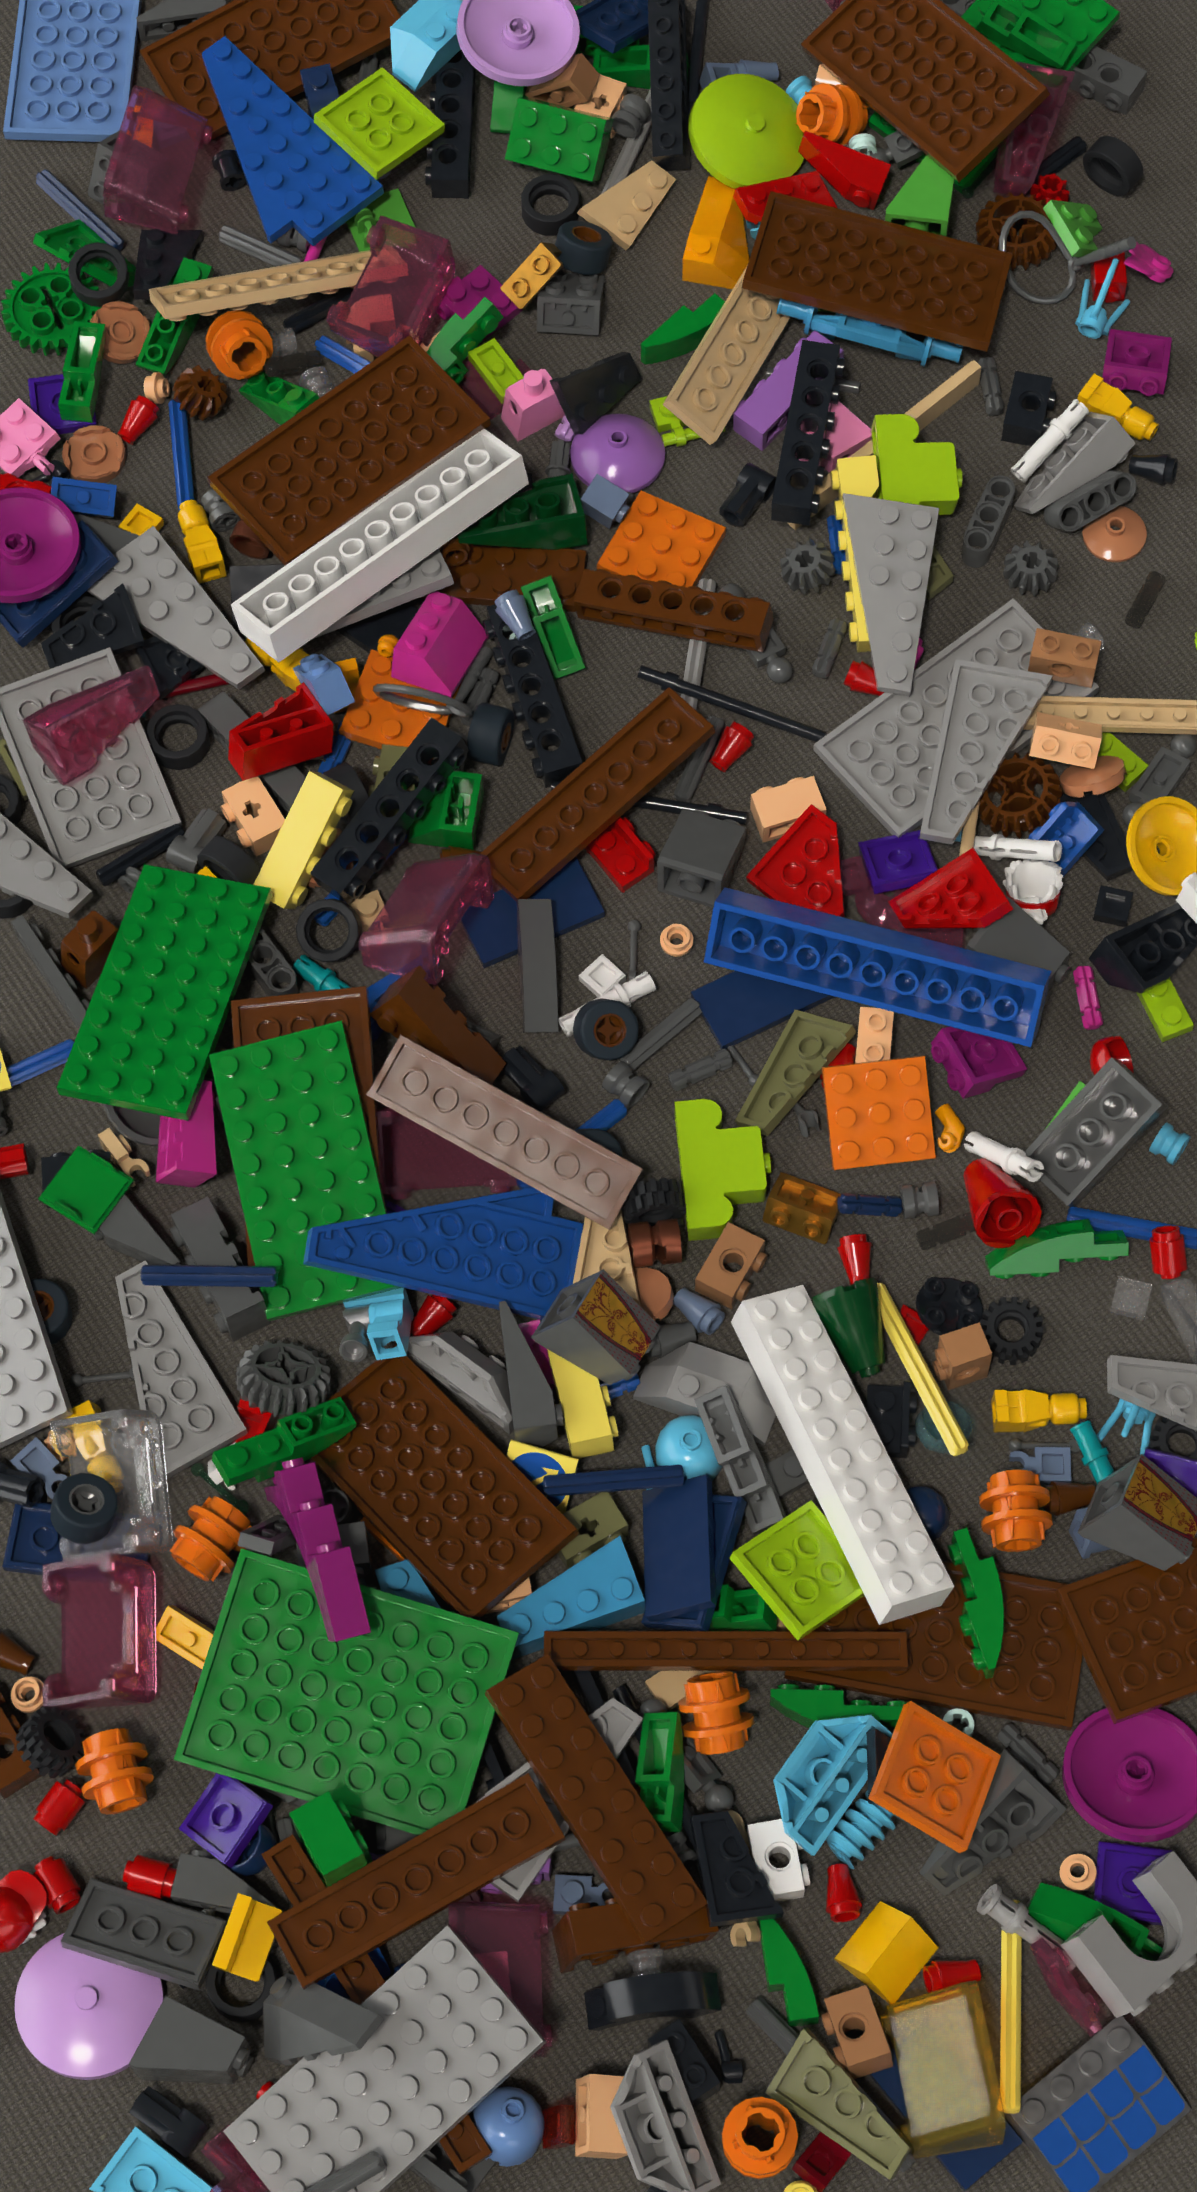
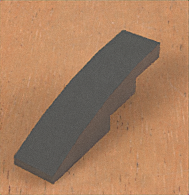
[517,899,558,1033]
[694,1385,786,1535]

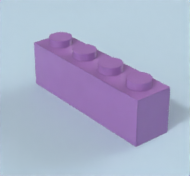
[733,330,844,451]

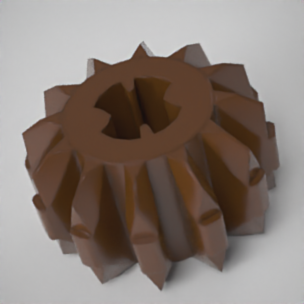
[173,365,228,421]

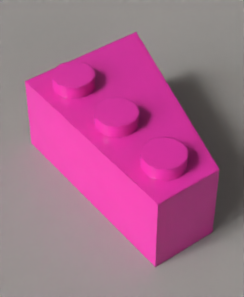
[156,1080,217,1188]

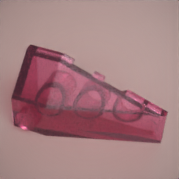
[23,665,160,785]

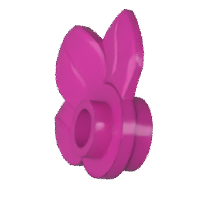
[1124,242,1174,283]

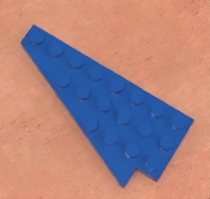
[201,36,384,246]
[303,1187,583,1320]

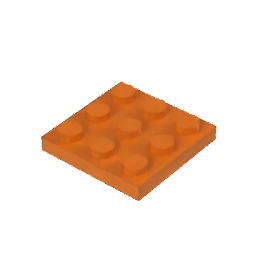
[597,490,726,607]
[339,649,464,765]
[822,1055,936,1170]
[868,1701,1001,1853]

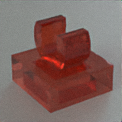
[542,2105,576,2149]

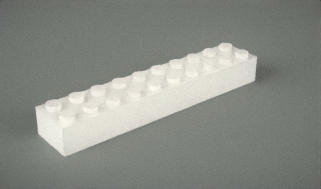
[231,429,529,663]
[731,1285,954,1625]

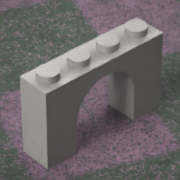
[1061,1850,1197,2018]

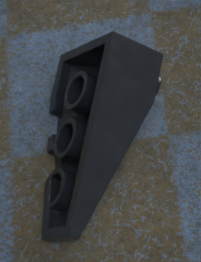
[1089,903,1197,994]

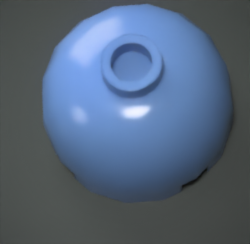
[470,2086,545,2167]

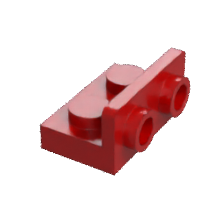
[585,817,655,893]

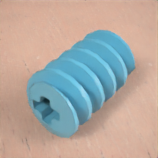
[826,1790,904,1870]

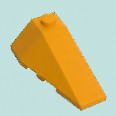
[682,176,749,289]

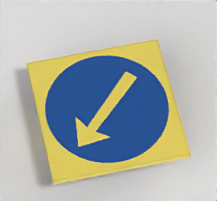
[506,1439,579,1514]

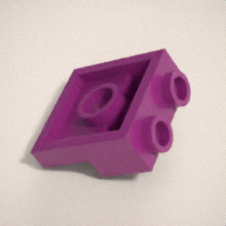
[434,265,523,346]
[1102,329,1172,396]
[931,1026,1027,1099]

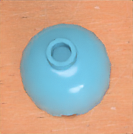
[655,1415,723,1481]

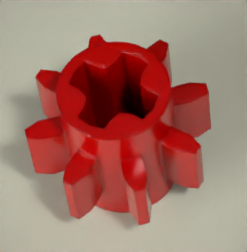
[1030,173,1070,204]

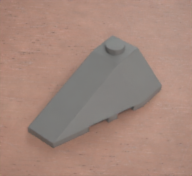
[1014,412,1136,514]

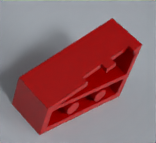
[228,682,334,781]

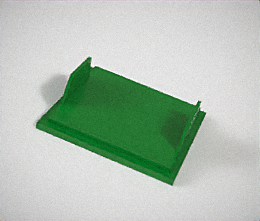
[38,1145,135,1235]

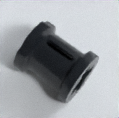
[212,149,247,191]

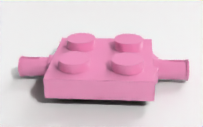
[0,398,61,478]

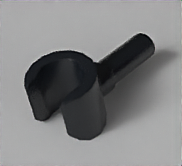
[30,460,71,482]
[714,2031,743,2084]

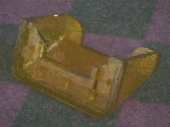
[879,1980,1006,2159]

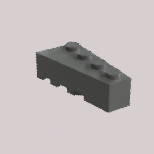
[169,1197,270,1342]

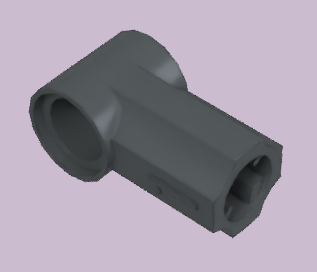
[166,808,227,874]

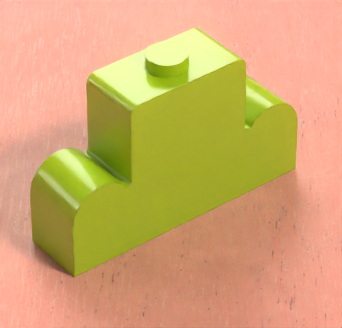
[871,414,963,515]
[674,1099,771,1241]

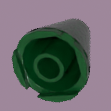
[811,1278,885,1379]

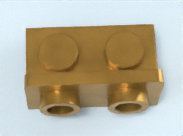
[500,242,563,309]
[762,1172,841,1244]

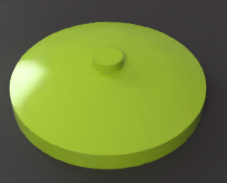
[688,74,804,189]

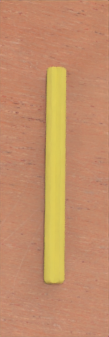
[877,1282,969,1456]
[1000,1900,1022,2114]

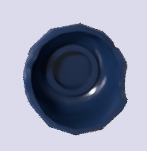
[906,1486,950,1540]
[226,1823,276,1876]

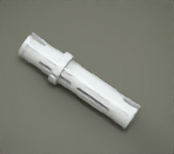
[1010,399,1090,483]
[974,834,1062,862]
[558,971,656,1037]
[964,1131,1044,1182]

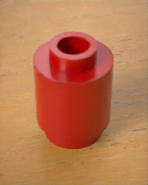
[1149,1225,1188,1279]
[33,1779,86,1836]
[123,1855,177,1900]
[33,1856,81,1914]

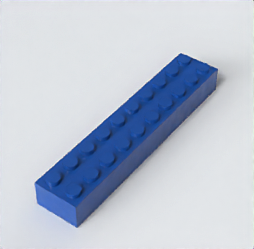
[704,887,1052,1047]

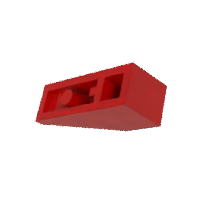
[798,131,891,210]

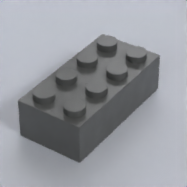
[1025,1057,1168,1207]

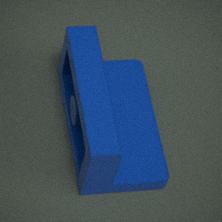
[51,477,117,518]

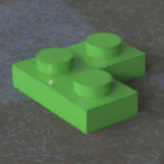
[1043,200,1103,257]

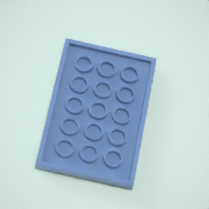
[3,0,142,142]

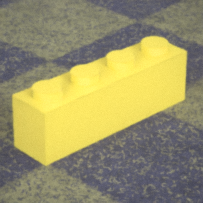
[253,771,354,909]
[547,1349,619,1459]

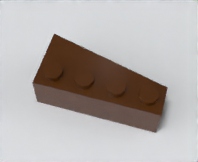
[370,965,506,1085]
[552,1889,719,1974]

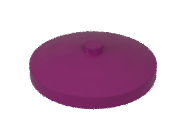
[0,487,81,603]
[1062,1708,1197,1842]

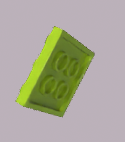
[314,67,445,180]
[729,1500,865,1641]

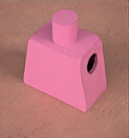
[501,369,565,441]
[799,401,872,473]

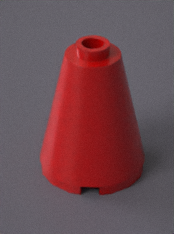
[963,1158,1042,1248]

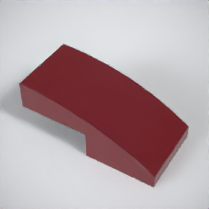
[792,2132,852,2192]

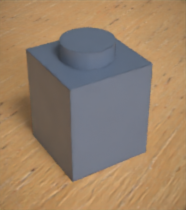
[580,474,630,529]

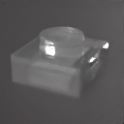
[1110,1276,1153,1321]

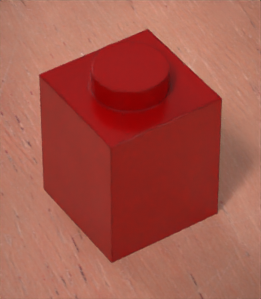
[1090,252,1127,303]

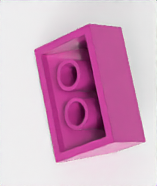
[391,591,488,698]

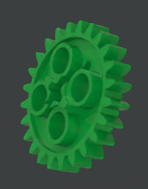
[1,263,101,356]

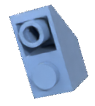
[293,654,355,715]

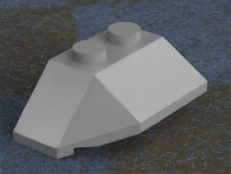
[407,1331,514,1435]
[633,1342,776,1445]
[610,2040,721,2192]

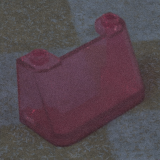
[103,85,213,234]
[327,216,455,357]
[359,852,494,985]
[376,1107,517,1200]
[42,1552,157,1710]
[449,1901,552,2058]

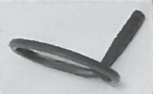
[999,211,1136,305]
[373,647,493,719]

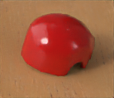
[1089,1036,1134,1076]

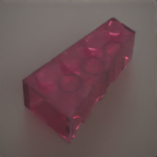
[993,61,1075,196]

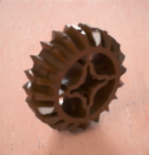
[975,190,1057,271]
[978,752,1063,839]

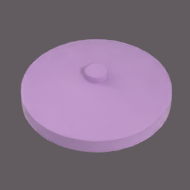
[456,0,580,86]
[15,1933,165,2080]

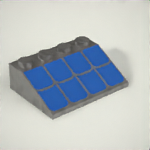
[1003,2016,1192,2192]

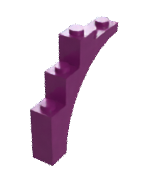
[264,1457,371,1642]

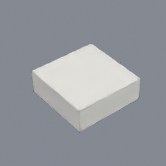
[579,954,626,997]

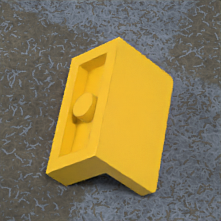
[212,1893,283,1982]

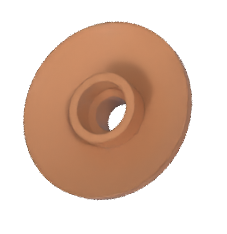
[1082,506,1147,562]

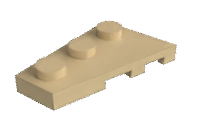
[577,160,676,251]
[573,1209,641,1306]

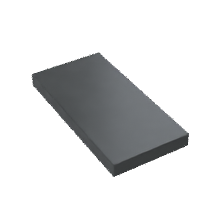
[61,1878,227,1991]

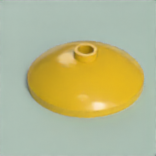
[1126,796,1197,896]

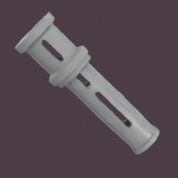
[976,1884,1076,1972]

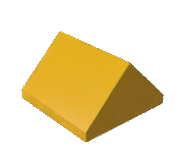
[834,1901,939,2007]

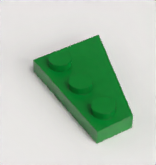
[33,219,136,287]

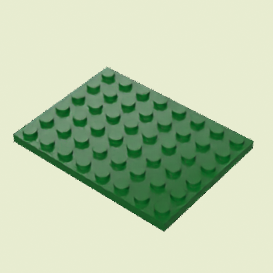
[174,1548,520,1835]

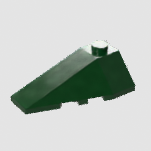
[457,473,587,550]

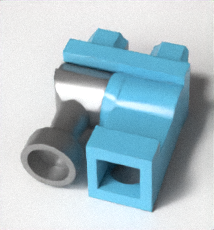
[339,1287,414,1362]

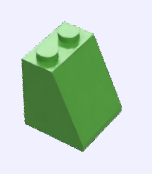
[885,156,955,237]

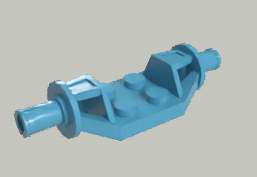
[776,298,963,367]

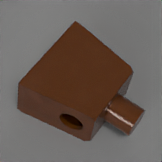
[61,910,118,990]

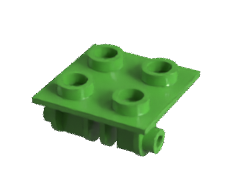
[346,188,419,252]

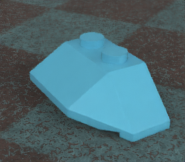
[390,0,463,92]
[773,1715,892,1856]

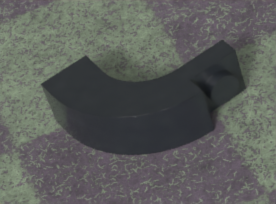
[584,1971,722,2031]

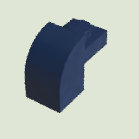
[300,63,339,120]

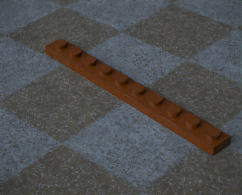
[544,1631,908,1671]
[261,1834,492,2176]

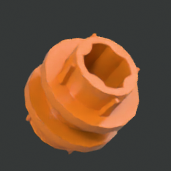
[796,83,868,146]
[205,310,273,380]
[979,1470,1053,1552]
[170,1496,252,1582]
[678,1671,755,1755]
[75,1728,154,1815]
[722,2097,798,2179]

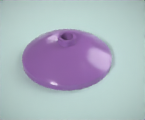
[570,414,665,493]

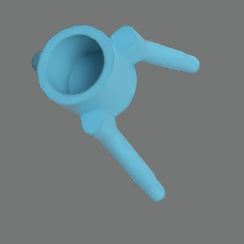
[1075,258,1130,339]
[1097,1398,1156,1455]

